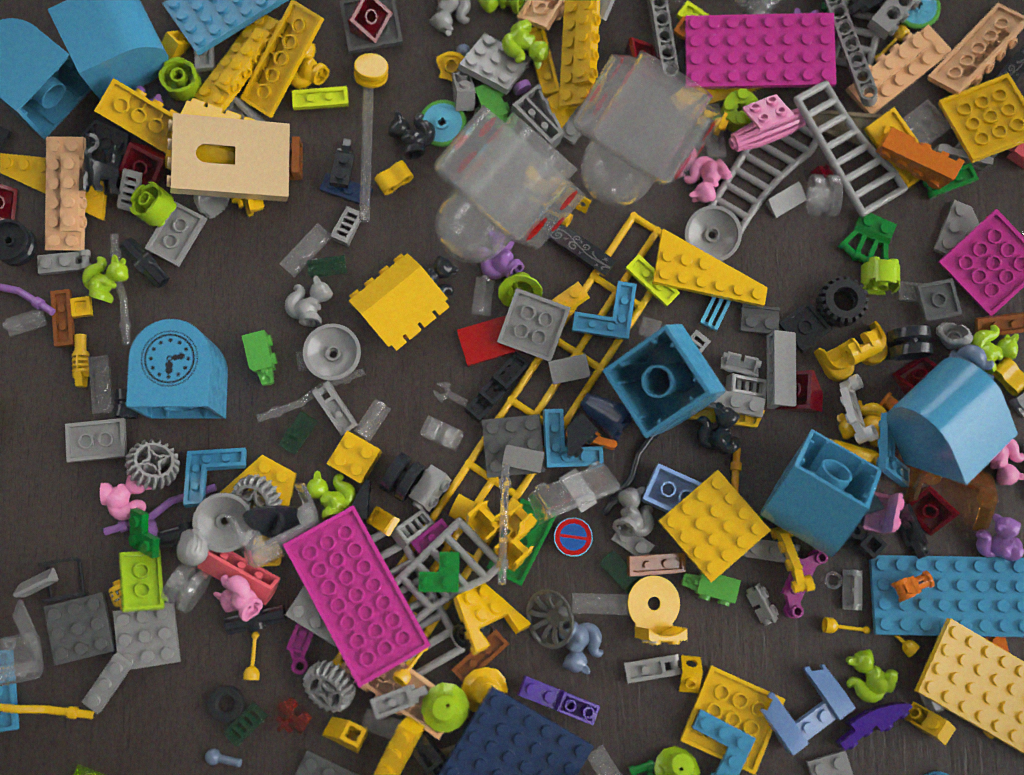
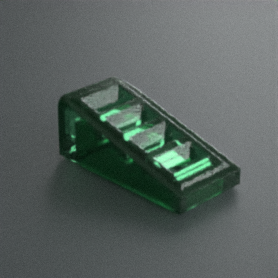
[223,702,268,747]

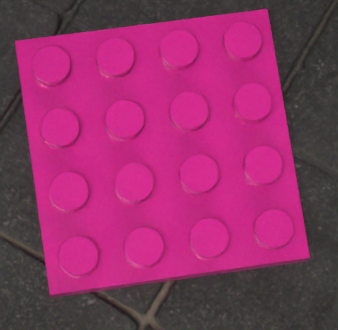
[938,209,1024,316]

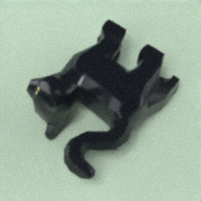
[79,132,124,196]

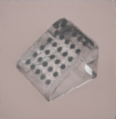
[876,472,897,495]

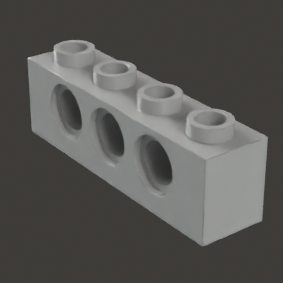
[867,0,921,40]

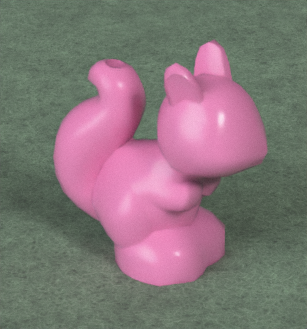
[684,156,732,203]
[990,439,1024,485]
[100,475,152,521]
[213,574,263,621]

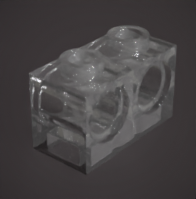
[420,415,464,452]

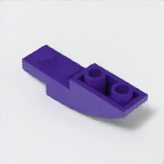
[517,675,600,725]
[835,702,912,750]

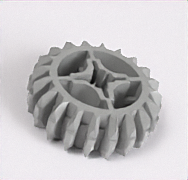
[125,439,180,490]
[231,474,283,509]
[303,660,356,713]

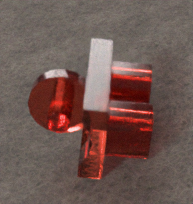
[275,697,312,735]

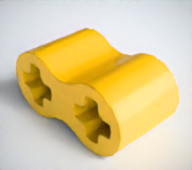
[374,160,414,195]
[991,358,1024,396]

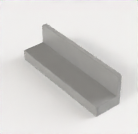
[766,330,796,409]

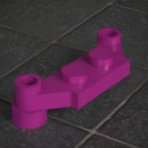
[781,549,828,619]
[286,623,315,674]

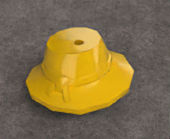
[461,667,508,712]

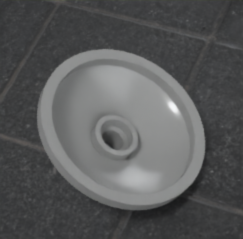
[685,205,742,261]
[303,324,361,381]
[193,493,253,553]

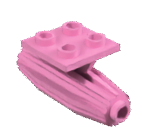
[729,94,806,152]

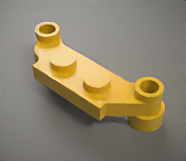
[770,526,815,593]

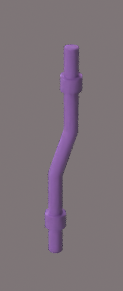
[0,284,56,316]
[103,483,217,535]

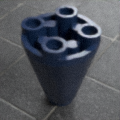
[580,393,632,441]

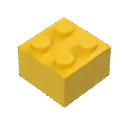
[327,430,383,485]

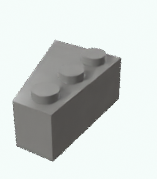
[510,84,564,154]

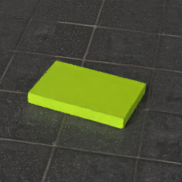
[119,550,164,613]

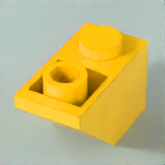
[904,701,956,745]
[322,717,367,754]

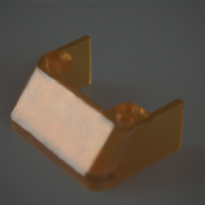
[904,468,998,531]

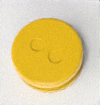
[354,53,388,88]

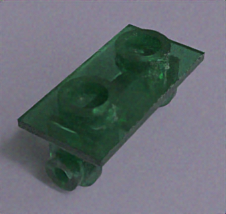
[307,255,348,278]

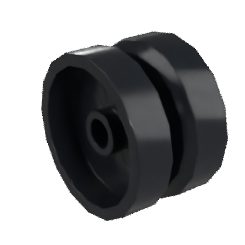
[0,219,38,266]
[887,325,934,361]
[379,452,426,503]

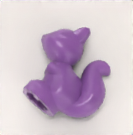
[478,231,525,280]
[976,514,1024,561]

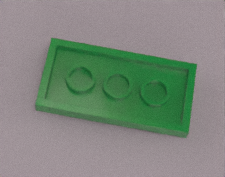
[487,498,557,586]

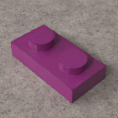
[411,518,454,554]

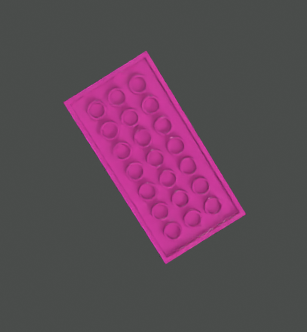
[685,13,836,89]
[283,505,431,688]

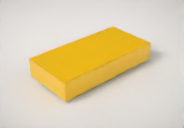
[366,506,400,536]

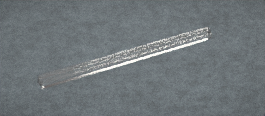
[359,87,374,223]

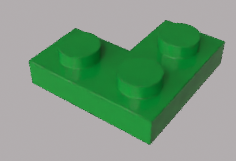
[128,508,160,559]
[418,552,460,593]

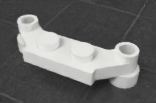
[839,374,879,444]

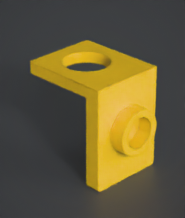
[679,655,703,693]

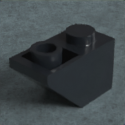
[567,413,598,459]

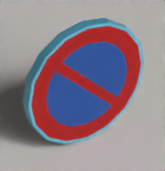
[554,518,593,557]

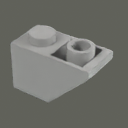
[452,71,476,111]

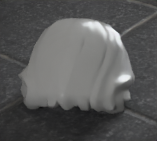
[193,195,230,219]
[936,322,973,350]
[176,528,209,566]

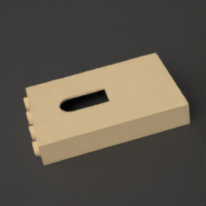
[167,113,290,202]

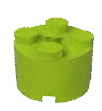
[159,57,201,101]
[720,88,759,132]
[129,182,177,227]
[861,257,900,295]

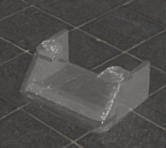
[528,461,621,525]
[226,482,320,568]

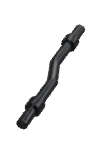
[601,434,660,517]

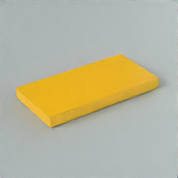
[864,107,920,188]

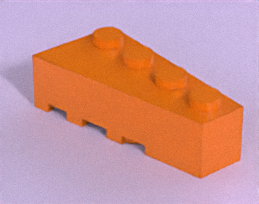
[875,127,965,190]

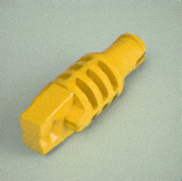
[72,334,90,388]

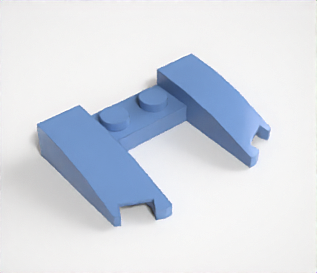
[760,664,855,756]

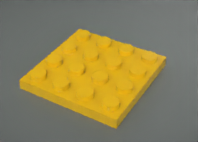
[938,73,1024,163]
[658,470,771,582]
[680,665,785,775]

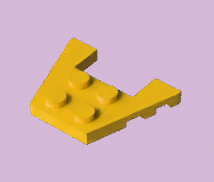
[220,455,297,506]
[453,583,531,655]

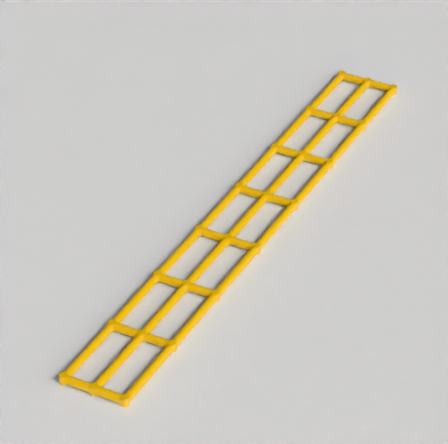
[332,212,662,667]

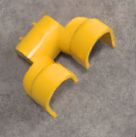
[813,321,888,382]
[466,499,537,571]

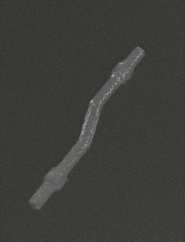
[109,234,131,345]
[257,368,366,422]
[496,463,511,585]

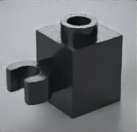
[850,524,888,560]

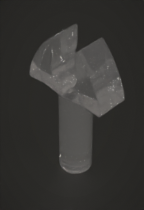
[433,382,468,407]

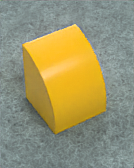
[162,30,190,59]
[448,494,477,522]

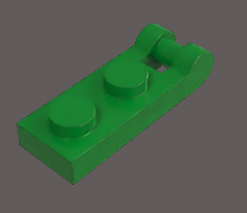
[922,163,979,199]

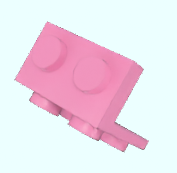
[862,492,904,534]

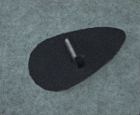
[242,506,305,541]

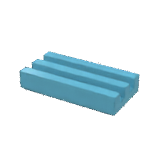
[700,297,731,331]

